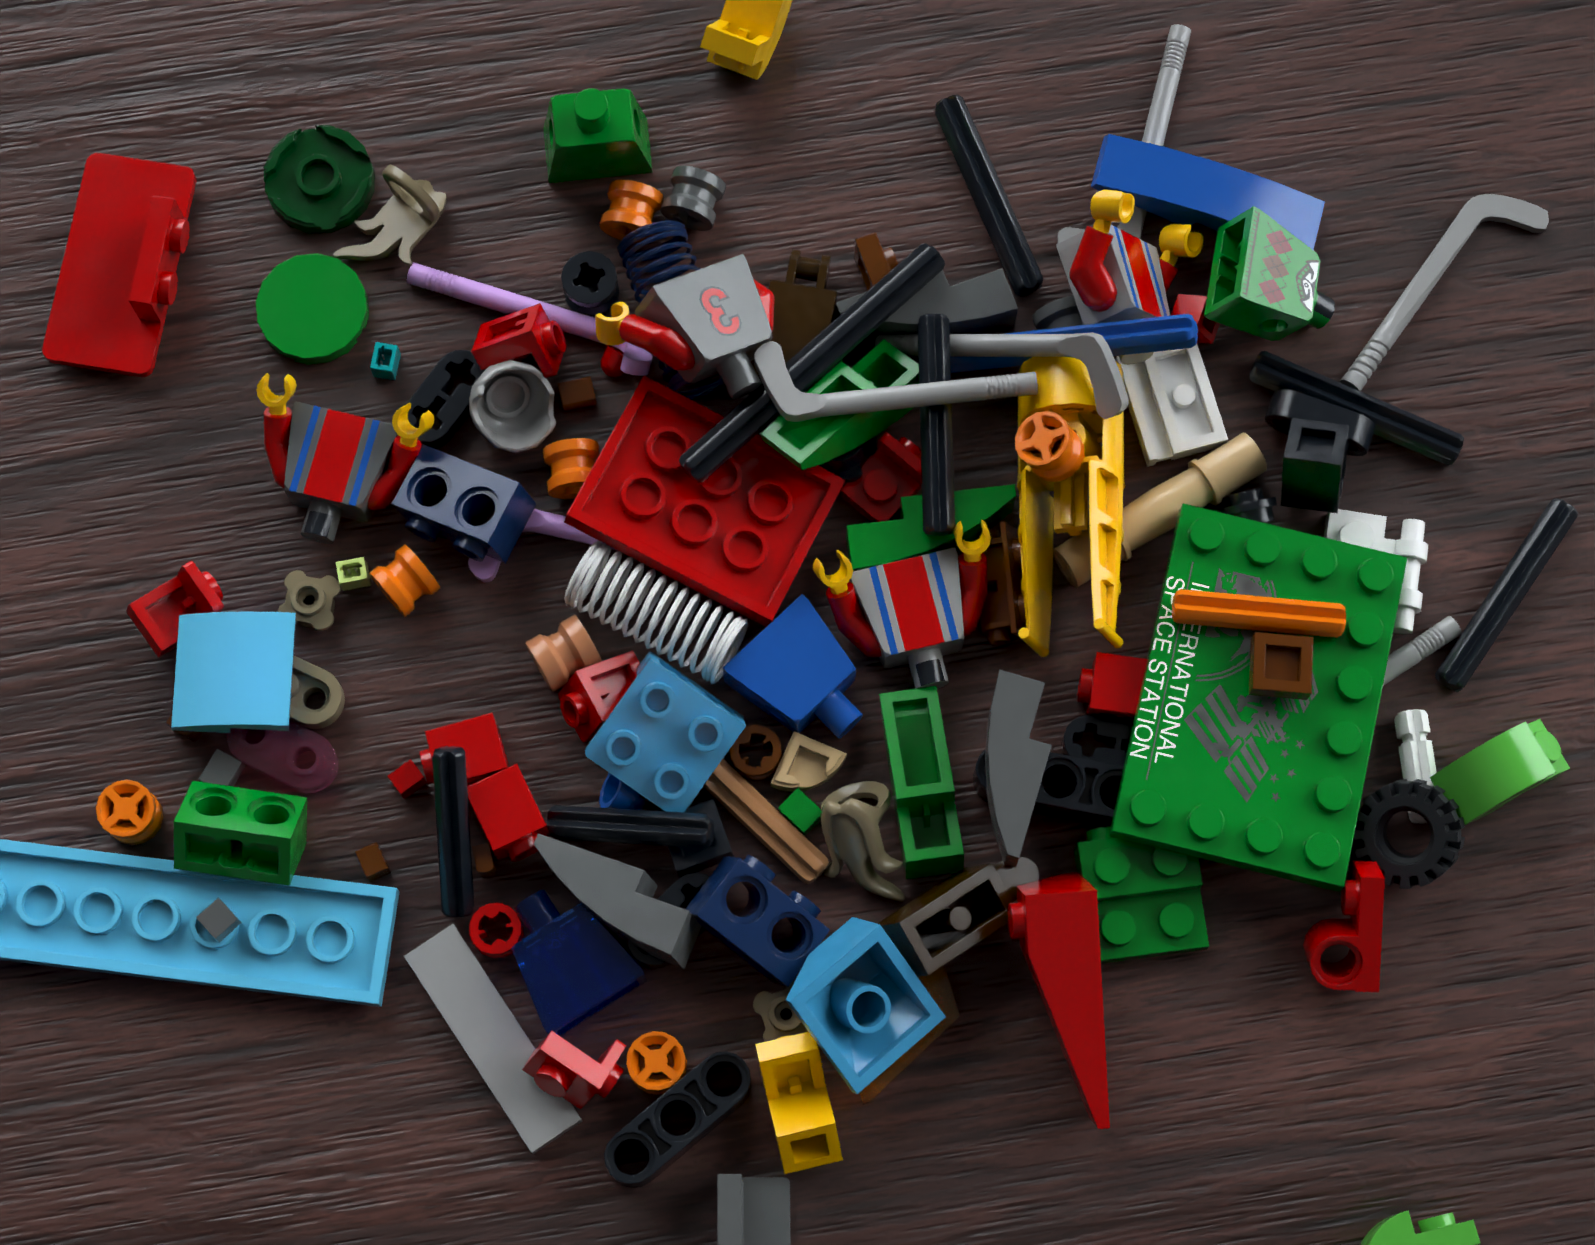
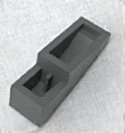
[835,268,1018,339]
[985,669,1052,868]
[534,833,702,969]

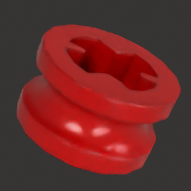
[469,903,524,959]

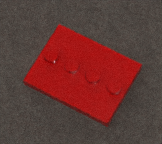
[564,376,845,627]

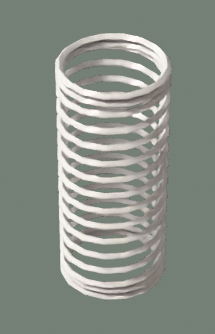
[564,541,748,684]

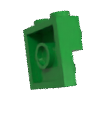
[1074,827,1209,964]

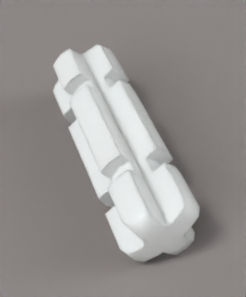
[1394,709,1437,823]

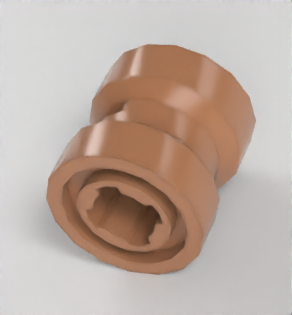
[525,614,602,692]

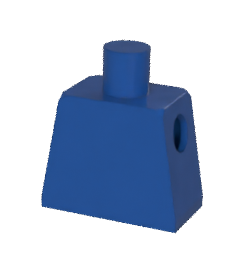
[723,594,863,739]

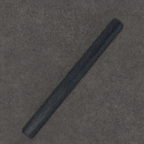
[679,243,945,483]

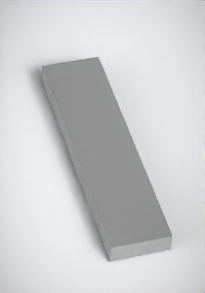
[404,924,582,1154]

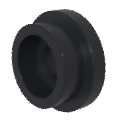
[1220,488,1277,523]

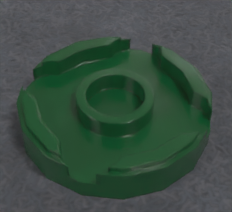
[264,125,375,234]

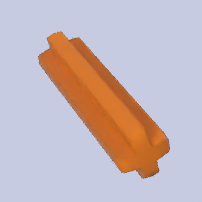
[1172,589,1346,638]

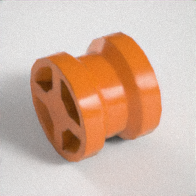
[600,180,663,243]
[1015,411,1085,482]
[543,438,600,499]
[369,544,440,617]
[96,780,163,845]
[626,1031,687,1095]

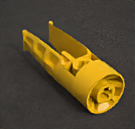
[1017,357,1125,657]

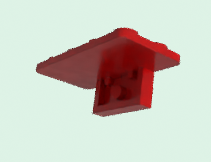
[42,153,197,377]

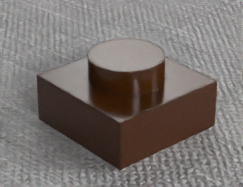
[854,232,898,291]
[1249,632,1313,700]

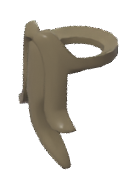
[334,164,447,267]
[821,781,905,902]

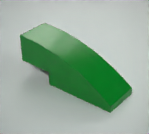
[760,339,919,470]
[846,484,1016,571]
[879,686,964,879]

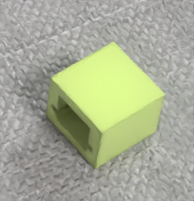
[336,557,371,591]

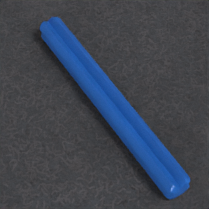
[950,314,1198,373]

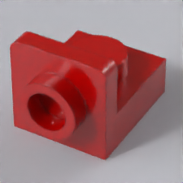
[471,303,566,378]
[840,432,922,522]
[558,650,640,742]

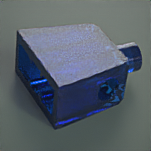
[512,890,647,1037]

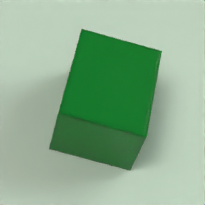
[778,788,821,836]

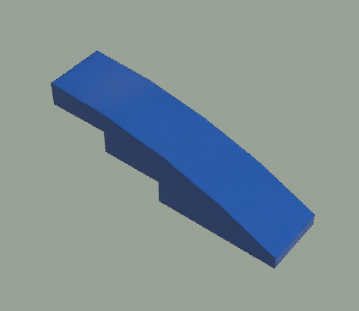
[1091,134,1325,250]

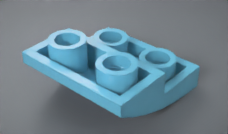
[171,611,296,733]

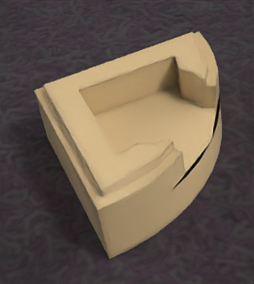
[771,731,847,792]

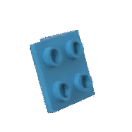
[585,651,746,813]

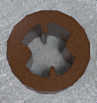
[730,724,782,781]

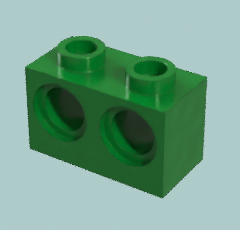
[173,781,307,886]

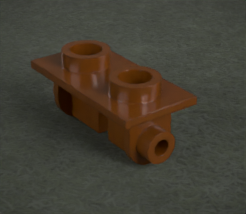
[977,522,1026,646]

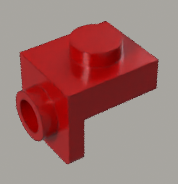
[126,560,224,658]
[522,1030,626,1110]

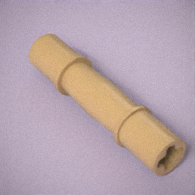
[1053,432,1267,588]

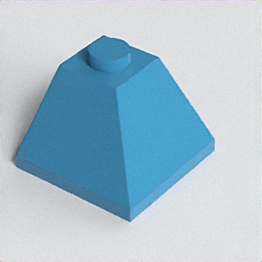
[786,917,946,1094]

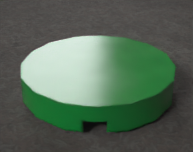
[256,253,369,365]

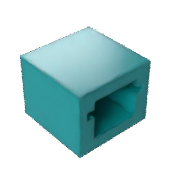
[370,342,401,380]

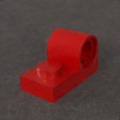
[1303,861,1385,993]

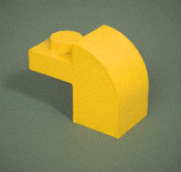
[700,0,793,80]
[755,1032,843,1174]

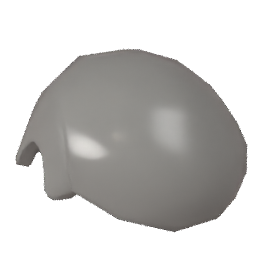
[469,360,556,453]

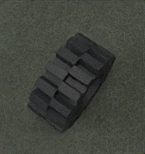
[1353,779,1465,889]

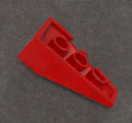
[1008,872,1110,1129]

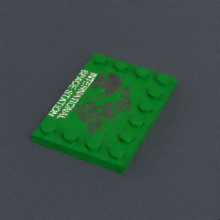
[1109,503,1407,892]

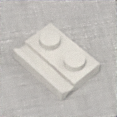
[1116,344,1228,467]

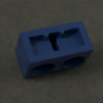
[392,444,537,563]
[686,855,830,987]

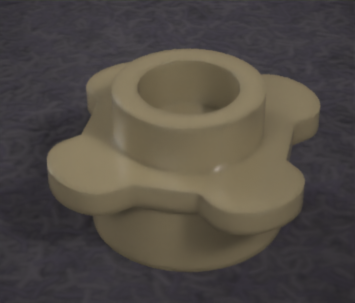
[278,570,341,631]
[753,981,808,1042]

